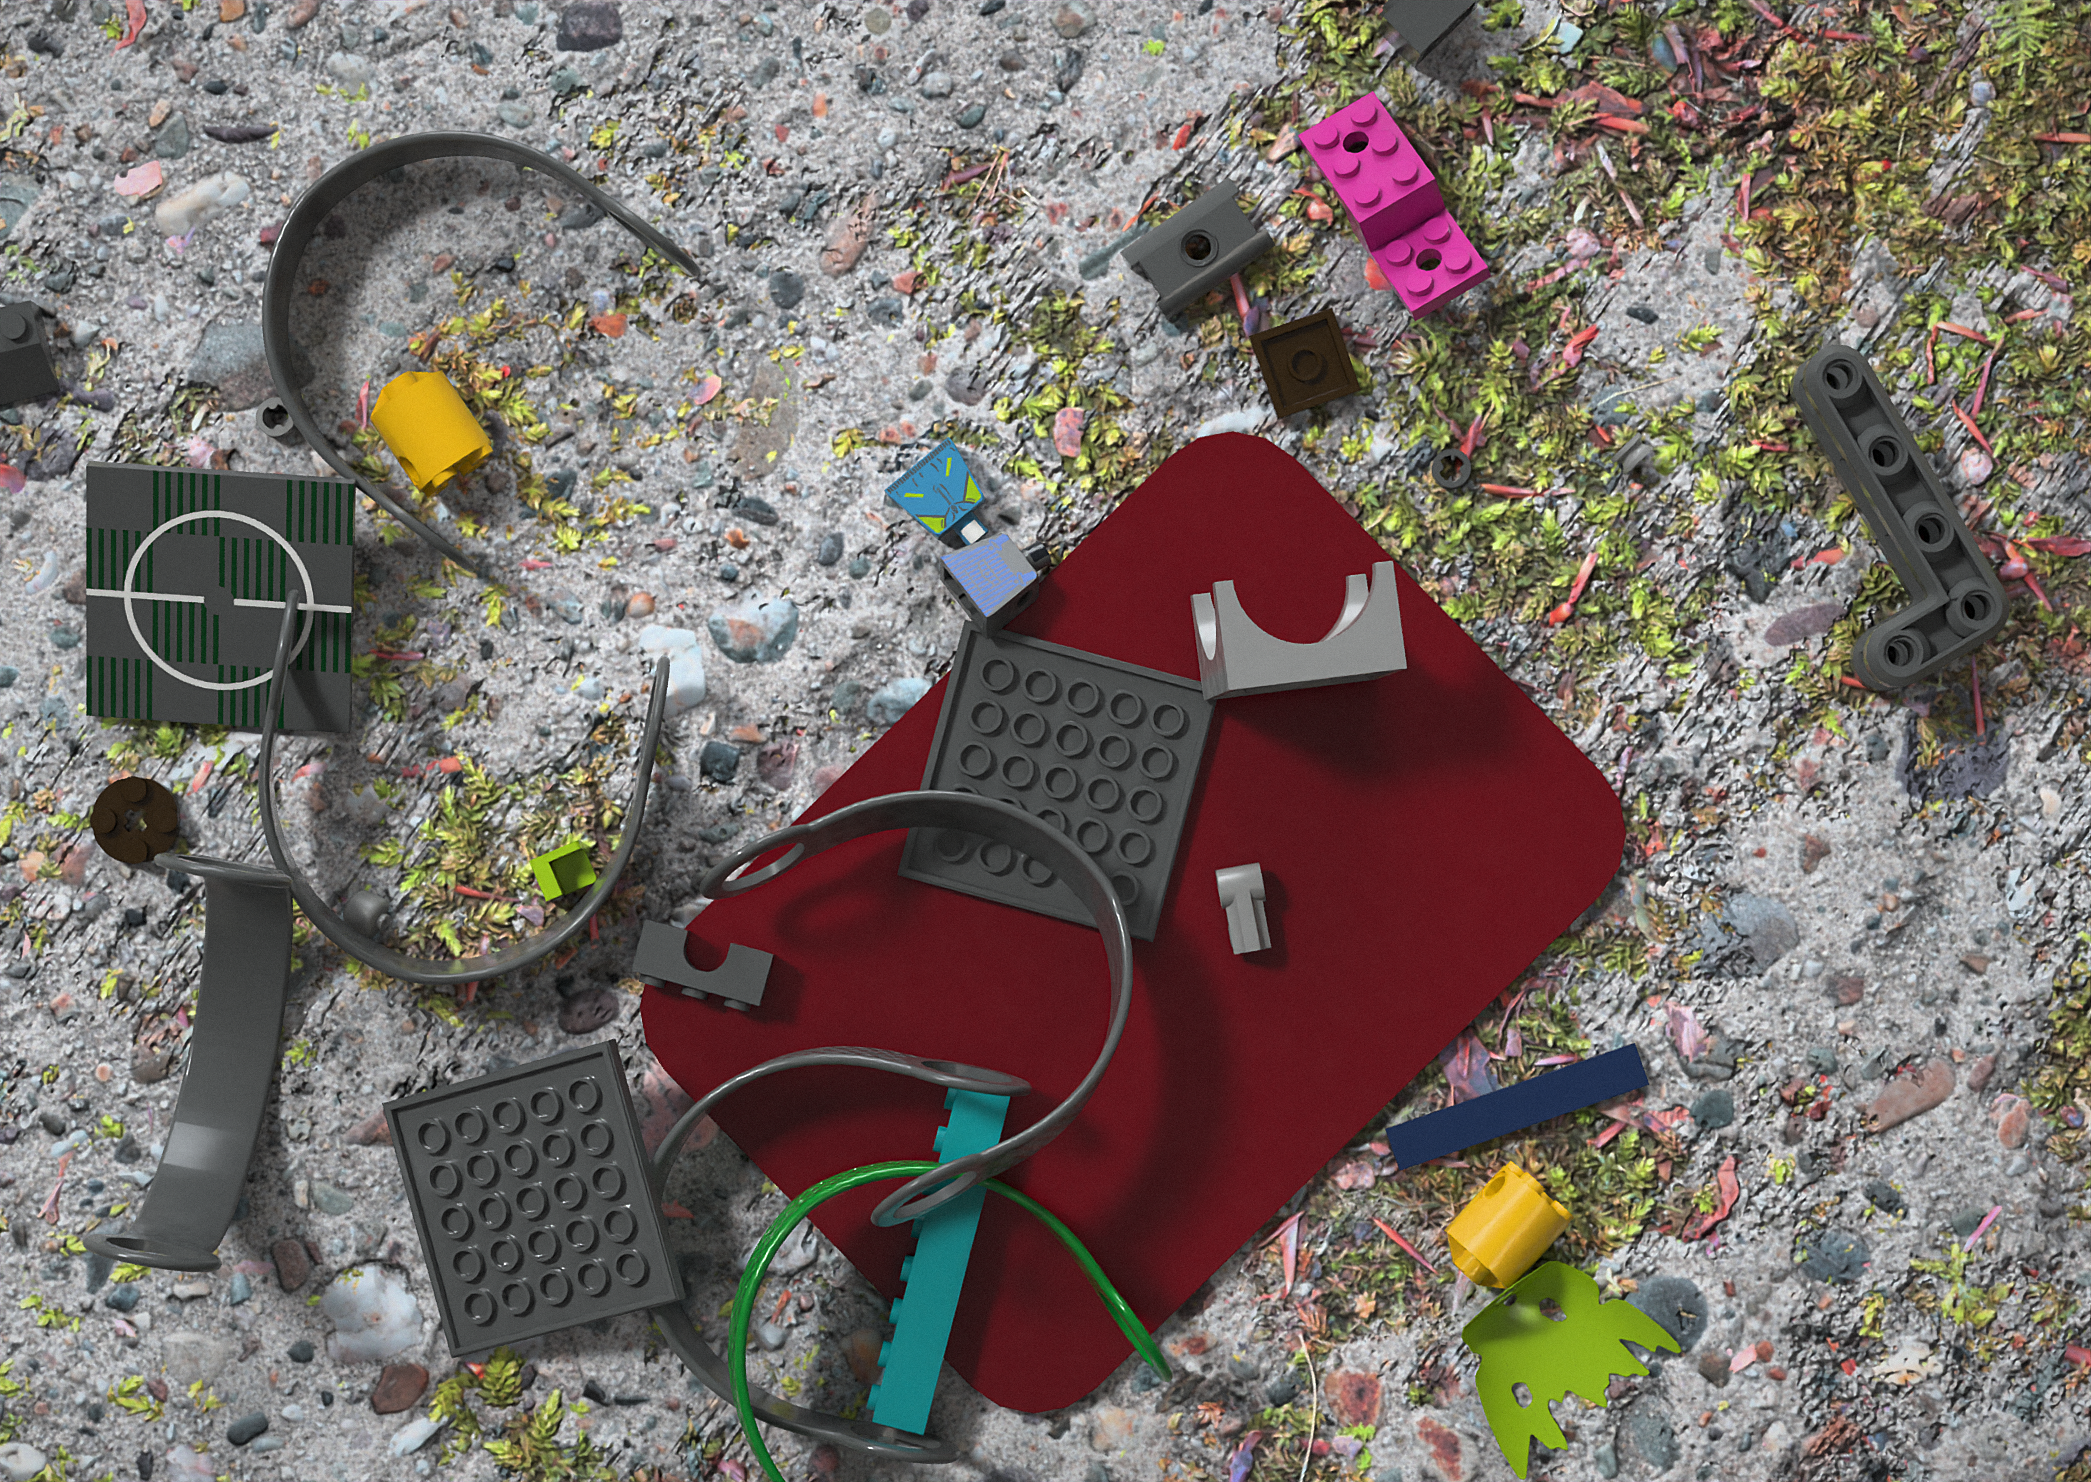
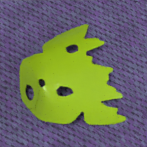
[1461,1261,1682,1480]

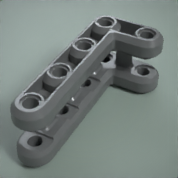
[1790,345,2009,692]

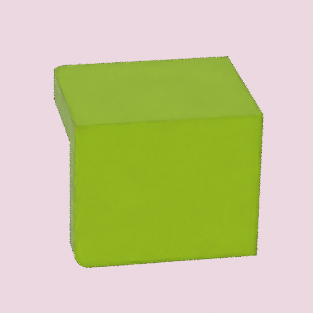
[529,840,597,902]

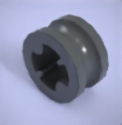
[1431,449,1471,490]

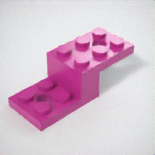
[1298,91,1491,321]

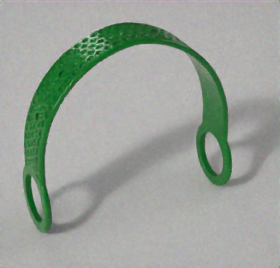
[728,1160,1173,1482]

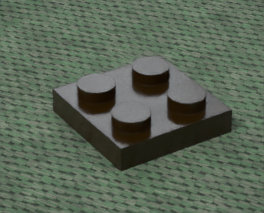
[1249,308,1361,420]

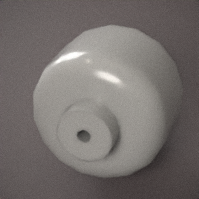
[343,890,391,938]

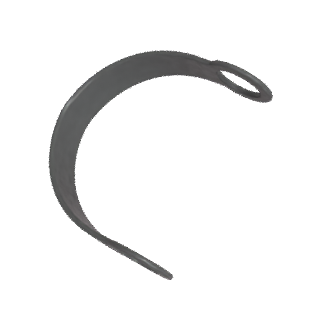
[262,130,701,572]
[258,589,670,985]
[700,790,1133,1227]
[83,853,293,1273]
[650,1046,1032,1464]

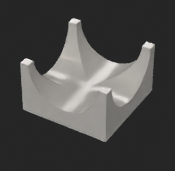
[1190,561,1407,701]

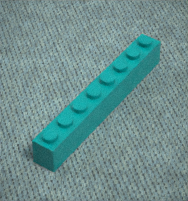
[866,1076,1010,1435]

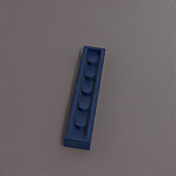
[1385,1043,1649,1171]

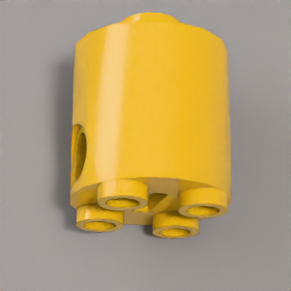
[370,370,493,499]
[1444,1161,1574,1289]

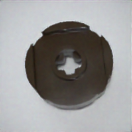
[90,776,181,864]

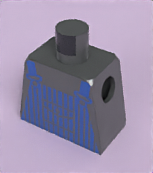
[940,533,1051,640]

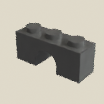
[631,919,775,1012]

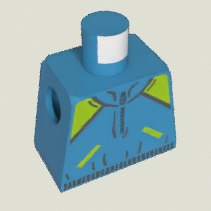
[884,437,989,546]

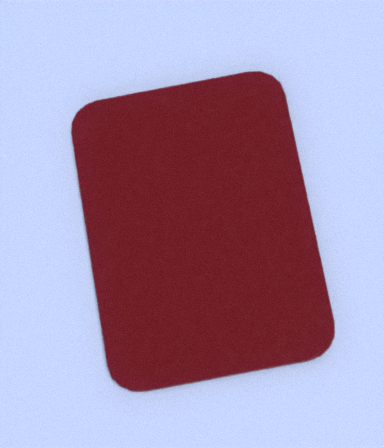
[640,431,1626,1414]

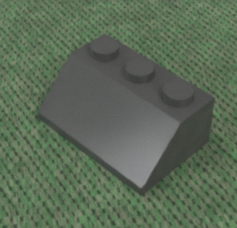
[0,300,60,406]

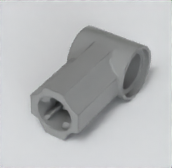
[1215,862,1271,954]

